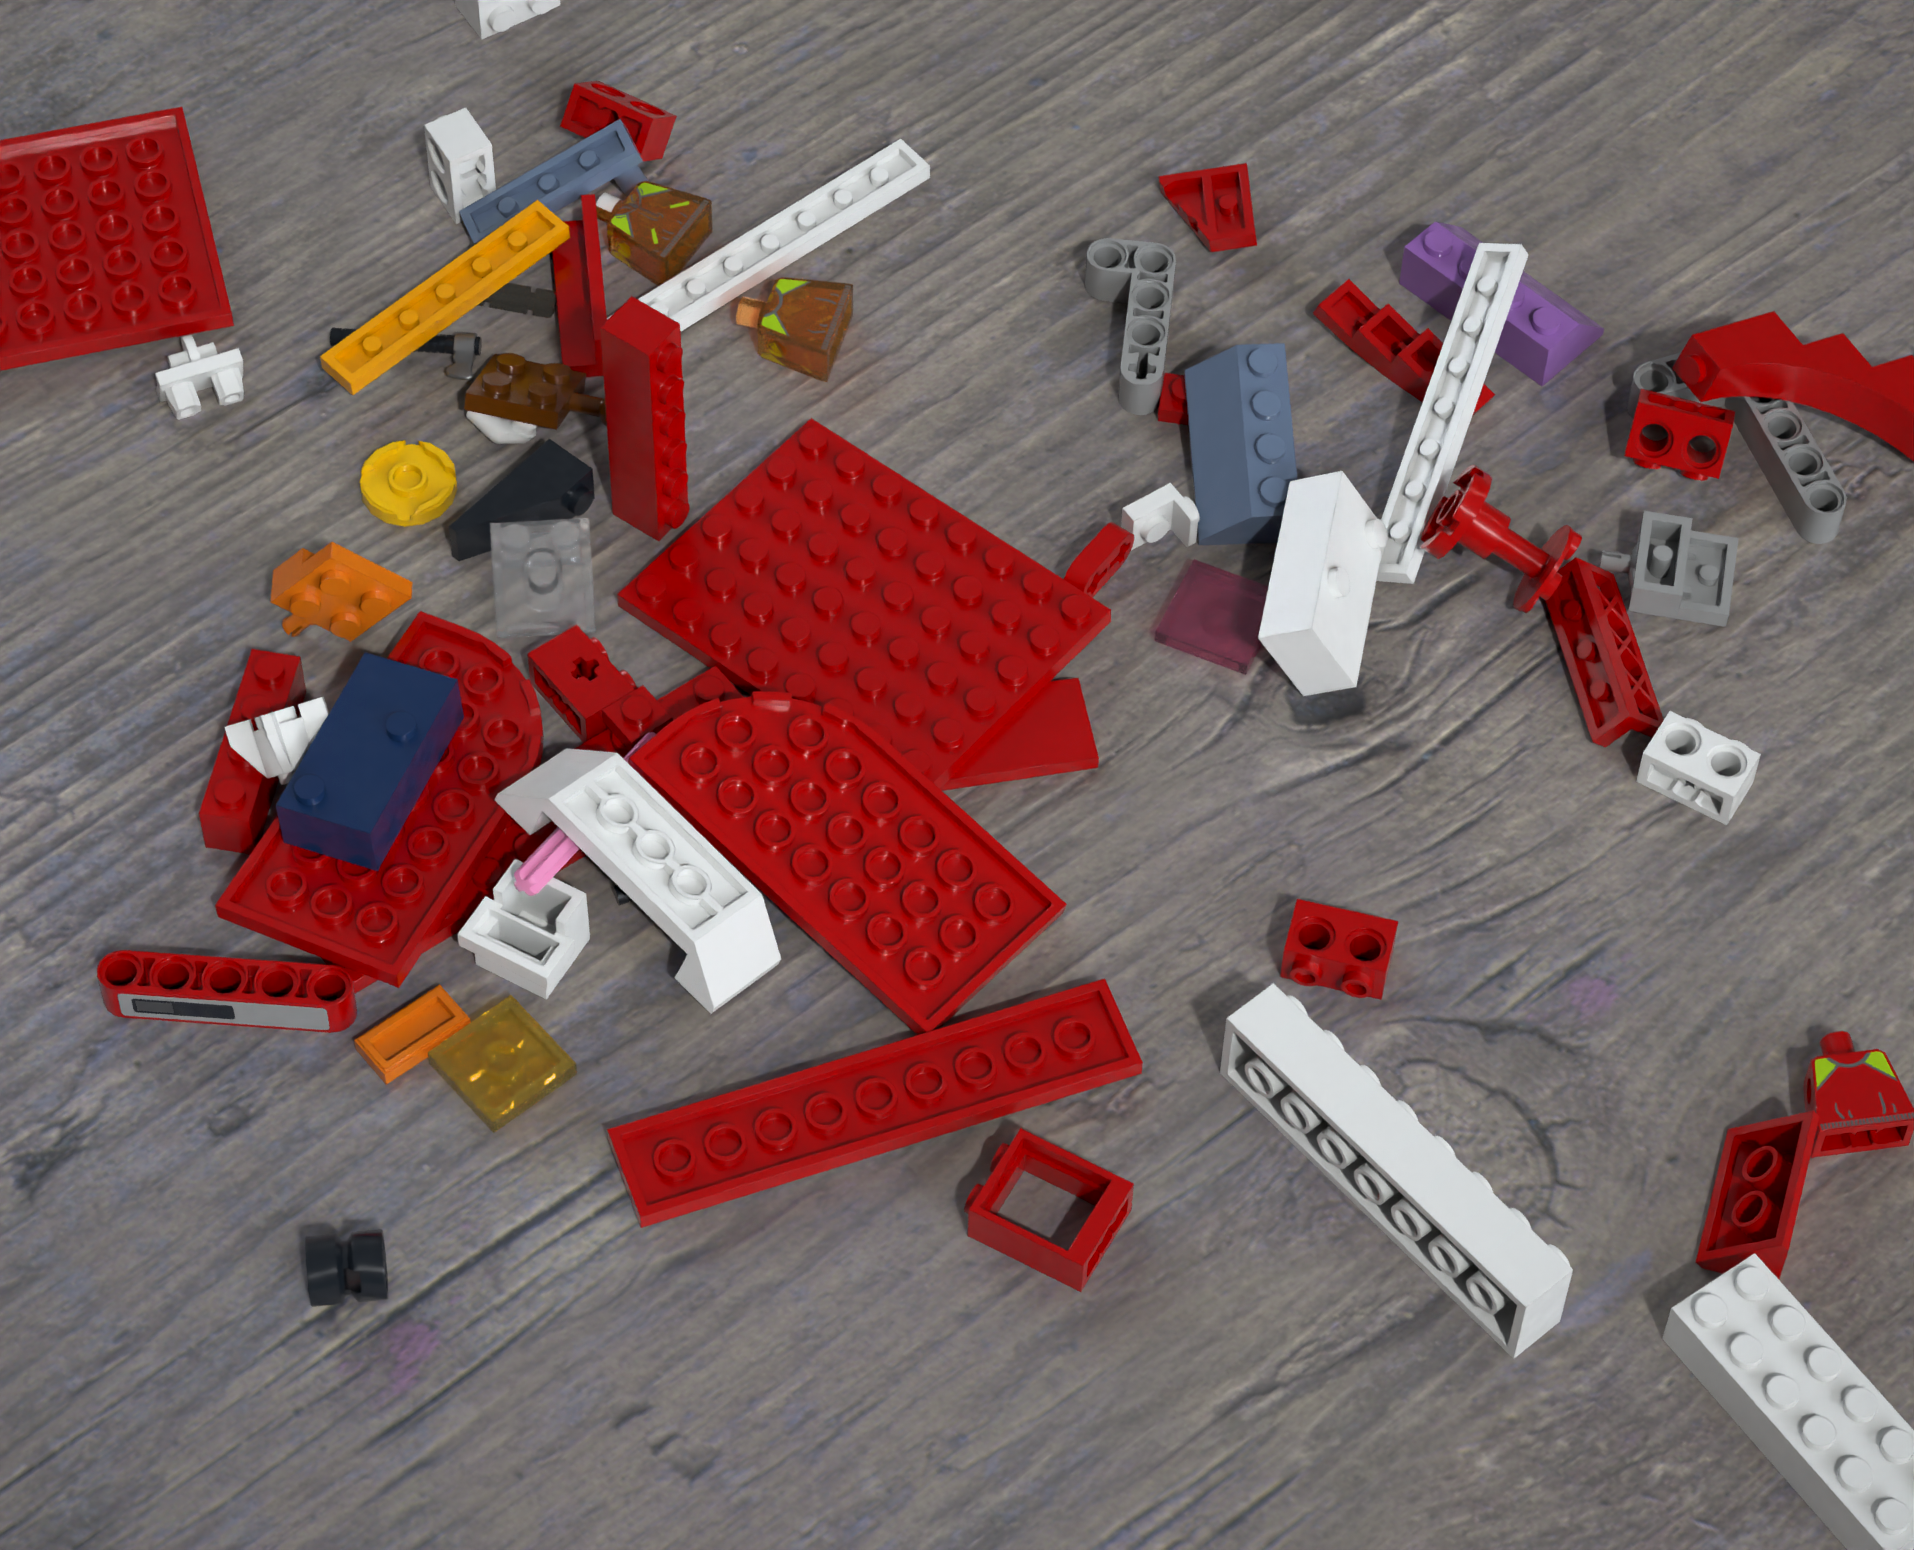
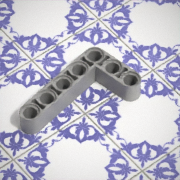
[1627,353,1847,544]

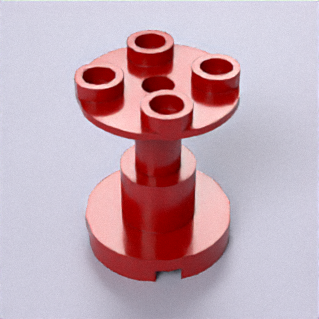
[1420,464,1582,613]

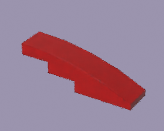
[1313,279,1495,416]

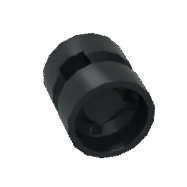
[305,1229,389,1307]

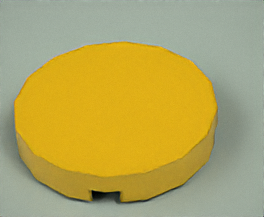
[360,440,457,527]

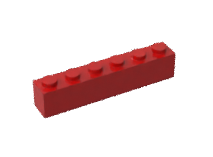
[600,296,690,542]

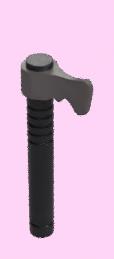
[330,327,482,380]

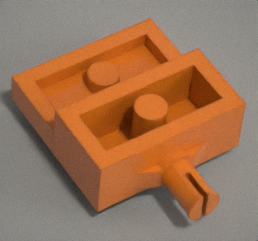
[270,542,413,642]

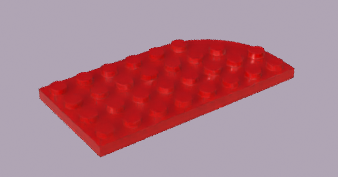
[215,611,544,988]
[628,691,1067,1035]

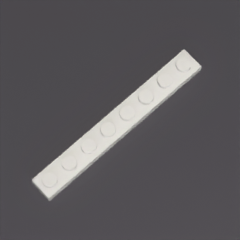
[607,139,930,331]
[1376,243,1528,584]

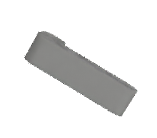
[1085,238,1176,415]

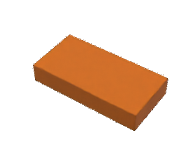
[354,984,472,1085]

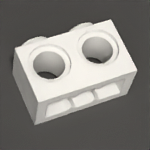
[424,108,496,224]
[1636,711,1761,825]

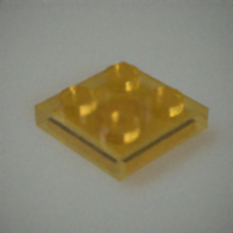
[428,995,577,1133]

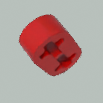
[1064,522,1134,598]

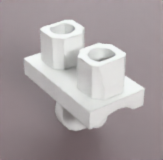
[155,334,244,420]

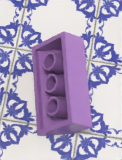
[1399,221,1604,386]

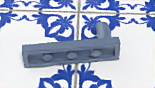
[459,119,648,245]

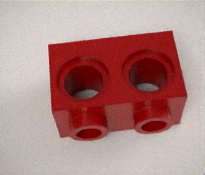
[560,81,677,161]
[1624,389,1735,481]
[1280,899,1399,1000]

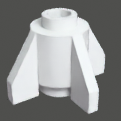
[225,697,329,785]

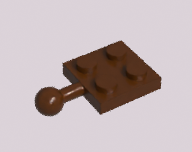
[464,353,607,430]

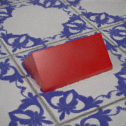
[1695,1110,1820,1279]

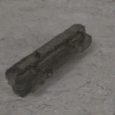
[477,283,557,318]

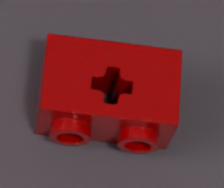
[527,624,637,743]

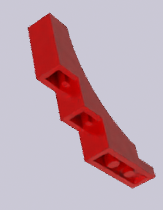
[1672,311,1914,461]

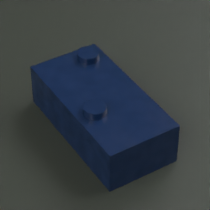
[276,652,464,871]

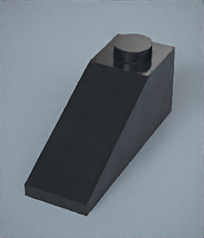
[449,439,595,561]

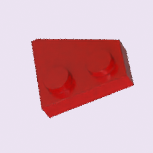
[1158,163,1257,252]

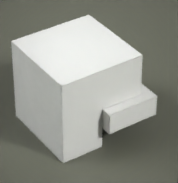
[457,859,590,999]

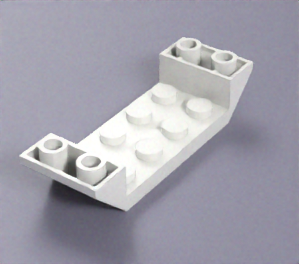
[495,748,781,1014]

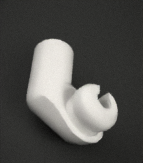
[466,411,537,444]

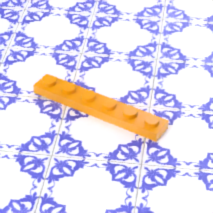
[320,200,570,395]

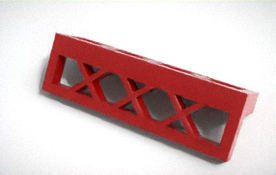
[552,194,607,377]
[1546,557,1664,748]

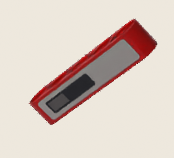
[97,950,357,1033]

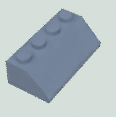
[1184,343,1297,546]

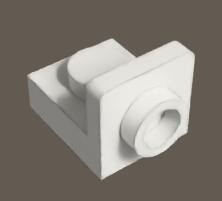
[1121,483,1200,551]

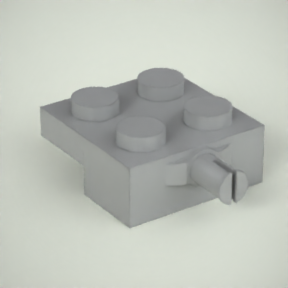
[1600,511,1739,627]

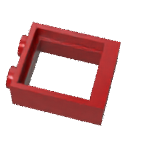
[964,1128,1134,1292]

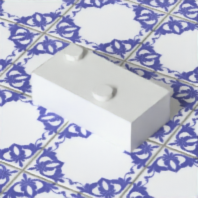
[1258,471,1387,696]

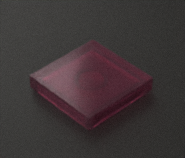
[1155,559,1268,675]

